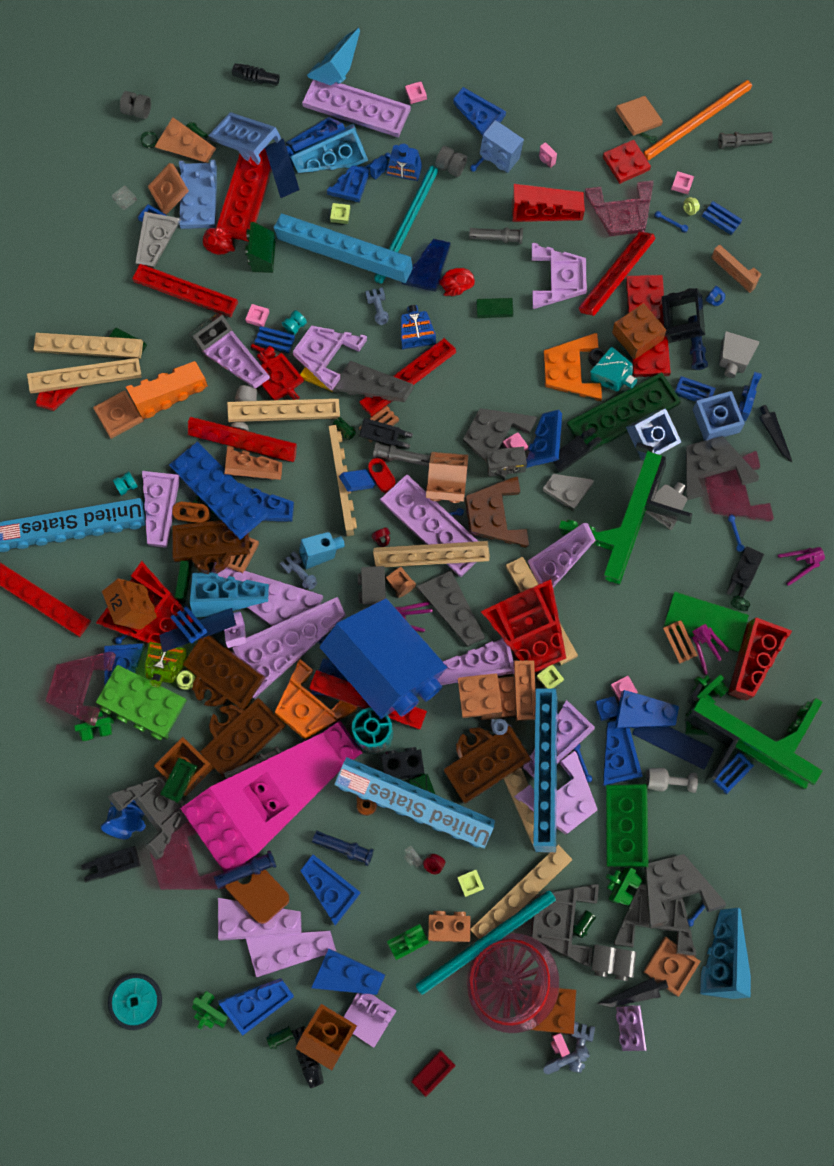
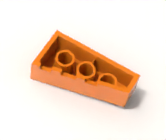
[126,361,208,420]

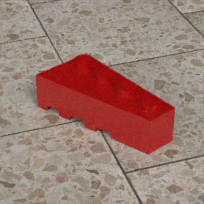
[512,184,585,222]
[728,618,792,701]

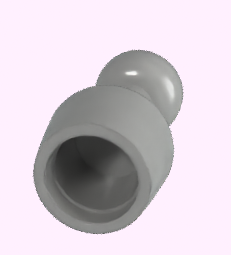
[230,385,257,431]
[646,768,698,793]

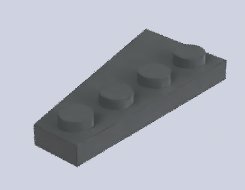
[333,361,414,402]
[417,571,485,647]

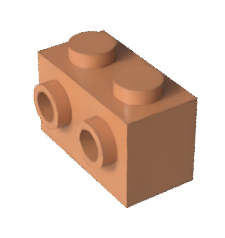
[428,911,470,942]

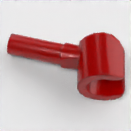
[251,344,276,359]

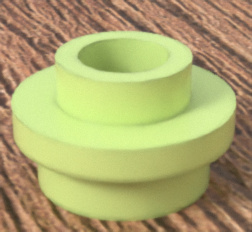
[683,197,700,215]
[176,670,196,690]

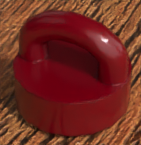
[371,527,391,547]
[423,853,446,875]

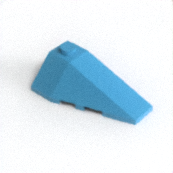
[307,28,360,85]
[290,124,368,173]
[190,572,269,617]
[700,908,751,999]

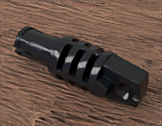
[232,63,280,86]
[292,1026,324,1088]

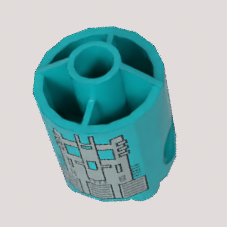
[352,708,393,754]

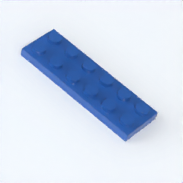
[169,441,269,539]

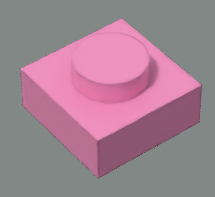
[405,82,427,104]
[539,142,557,168]
[671,171,694,195]
[246,304,269,327]
[502,432,528,451]
[610,676,638,702]
[550,1033,570,1057]

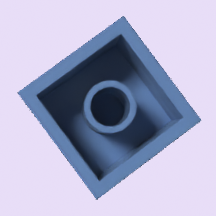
[480,120,524,173]
[693,391,745,441]
[626,408,681,460]

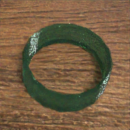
[140,131,158,148]
[731,596,751,611]

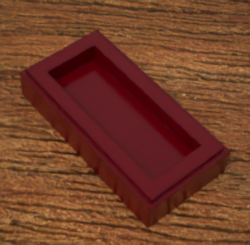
[411,1050,456,1097]

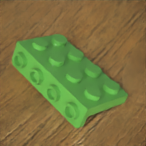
[96,665,187,741]

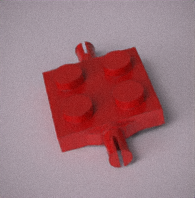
[257,352,304,401]

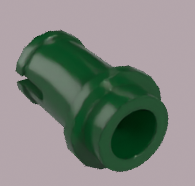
[186,122,208,140]
[333,417,356,440]
[573,910,596,938]
[266,1026,294,1049]

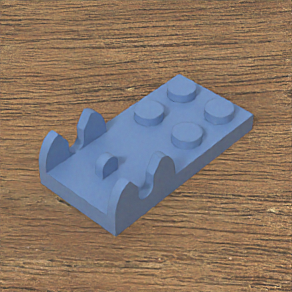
[208,112,281,165]
[179,160,217,229]

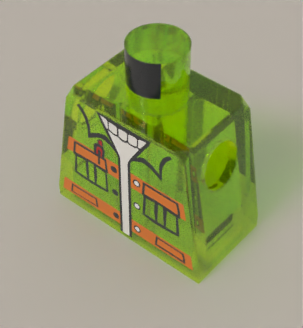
[145,642,186,688]

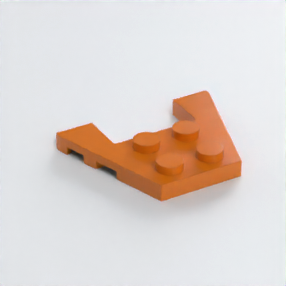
[543,333,602,401]
[275,659,358,739]

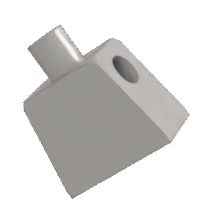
[719,331,759,378]
[646,482,687,530]

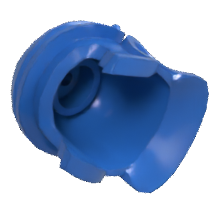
[101,800,146,839]

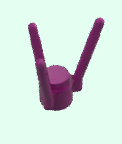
[778,547,825,586]
[395,602,433,632]
[692,624,729,675]

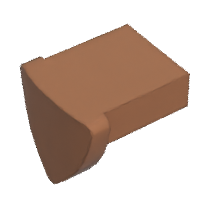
[386,567,417,598]

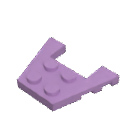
[531,243,587,309]
[293,326,367,390]
[514,751,597,835]

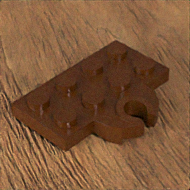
[172,521,250,574]
[183,635,266,709]
[200,697,286,777]
[444,726,532,804]

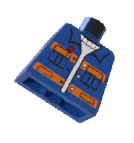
[386,144,422,181]
[401,305,436,350]

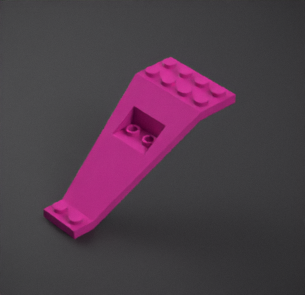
[180,721,363,872]

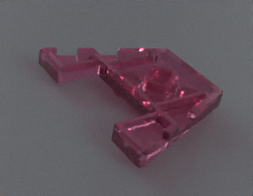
[585,180,654,236]
[705,451,774,522]
[46,652,116,726]
[150,822,226,890]

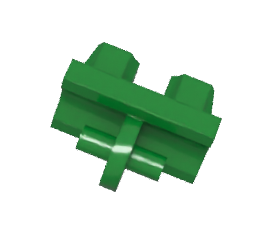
[693,674,729,704]
[74,707,114,741]
[605,867,642,906]
[387,924,429,961]
[192,991,228,1030]

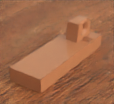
[711,245,761,293]
[514,661,536,721]

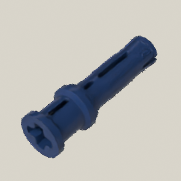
[688,315,708,370]
[312,830,374,867]
[214,850,277,889]

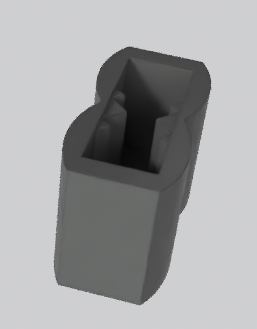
[590,944,637,981]

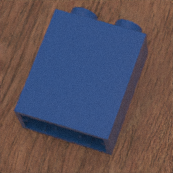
[319,598,448,719]

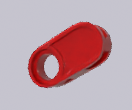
[368,458,396,493]

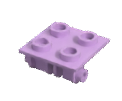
[344,993,396,1048]
[616,1005,646,1051]

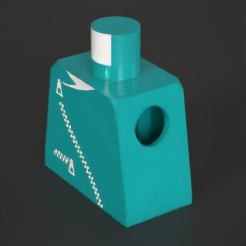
[590,347,637,391]

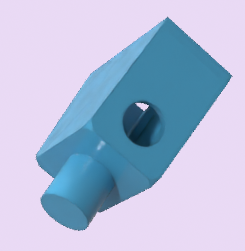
[299,532,345,569]

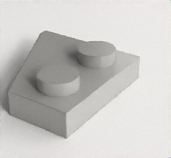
[542,474,594,511]

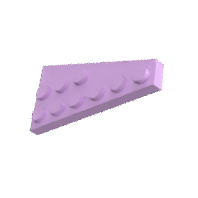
[211,562,323,626]
[233,597,346,699]

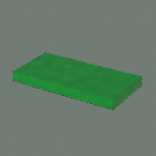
[663,591,749,652]
[606,784,648,867]

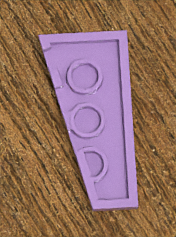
[202,331,270,389]
[142,471,180,548]
[528,523,596,588]
[438,638,514,685]
[523,700,595,779]
[218,898,302,941]
[246,931,336,978]

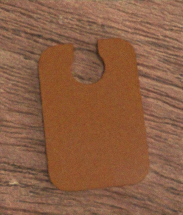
[225,860,290,924]

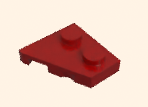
[36,386,81,411]

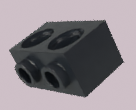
[381,747,425,780]

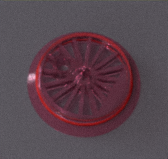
[467,933,559,1033]

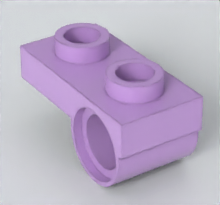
[224,611,247,648]

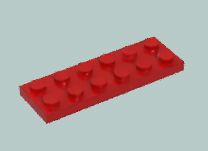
[216,148,272,242]
[626,275,671,377]

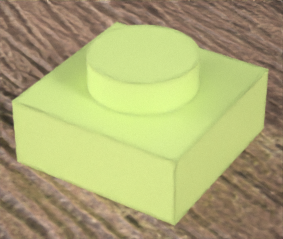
[330,203,350,224]
[536,665,564,689]
[457,870,484,897]

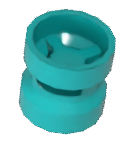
[282,310,307,335]
[113,471,138,496]

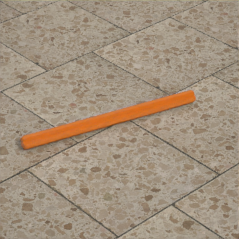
[643,80,752,160]

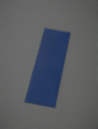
[265,138,300,198]
[159,608,236,652]
[633,727,714,770]

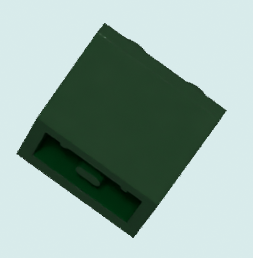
[245,222,276,273]

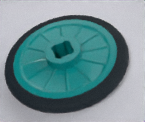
[108,973,162,1030]

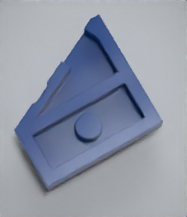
[738,372,762,421]

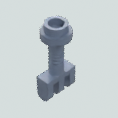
[365,287,389,325]
[279,551,317,590]
[490,719,511,735]
[568,1022,595,1073]
[544,1044,590,1074]

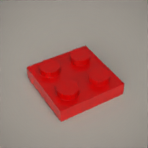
[603,140,651,184]

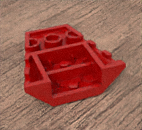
[96,561,193,652]
[481,579,567,672]

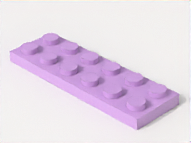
[302,79,411,138]
[380,475,479,578]

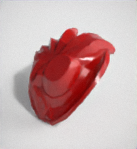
[203,227,235,255]
[439,268,475,296]

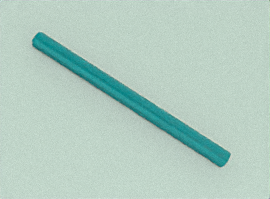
[374,165,438,284]
[416,890,556,995]

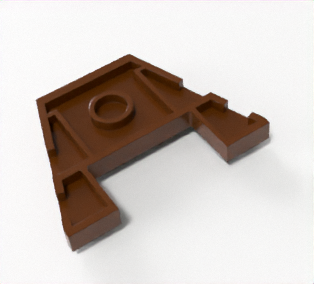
[465,476,529,548]

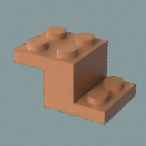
[426,452,469,503]
[458,673,516,720]

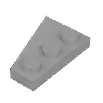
[135,212,181,268]

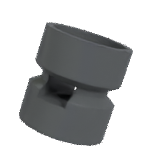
[120,91,151,119]
[435,146,467,177]

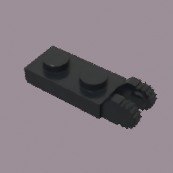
[359,418,413,449]
[553,428,602,473]
[727,546,764,600]
[81,846,141,883]

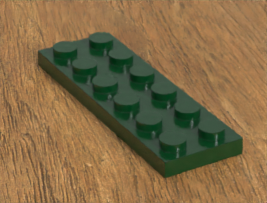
[567,372,681,453]

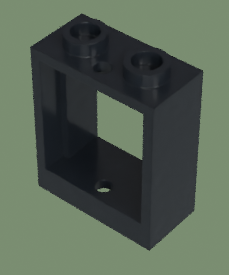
[662,288,706,343]

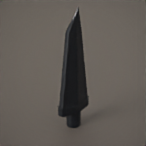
[759,405,792,462]
[597,977,669,1007]

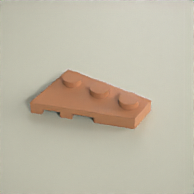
[155,117,216,163]
[225,445,282,480]

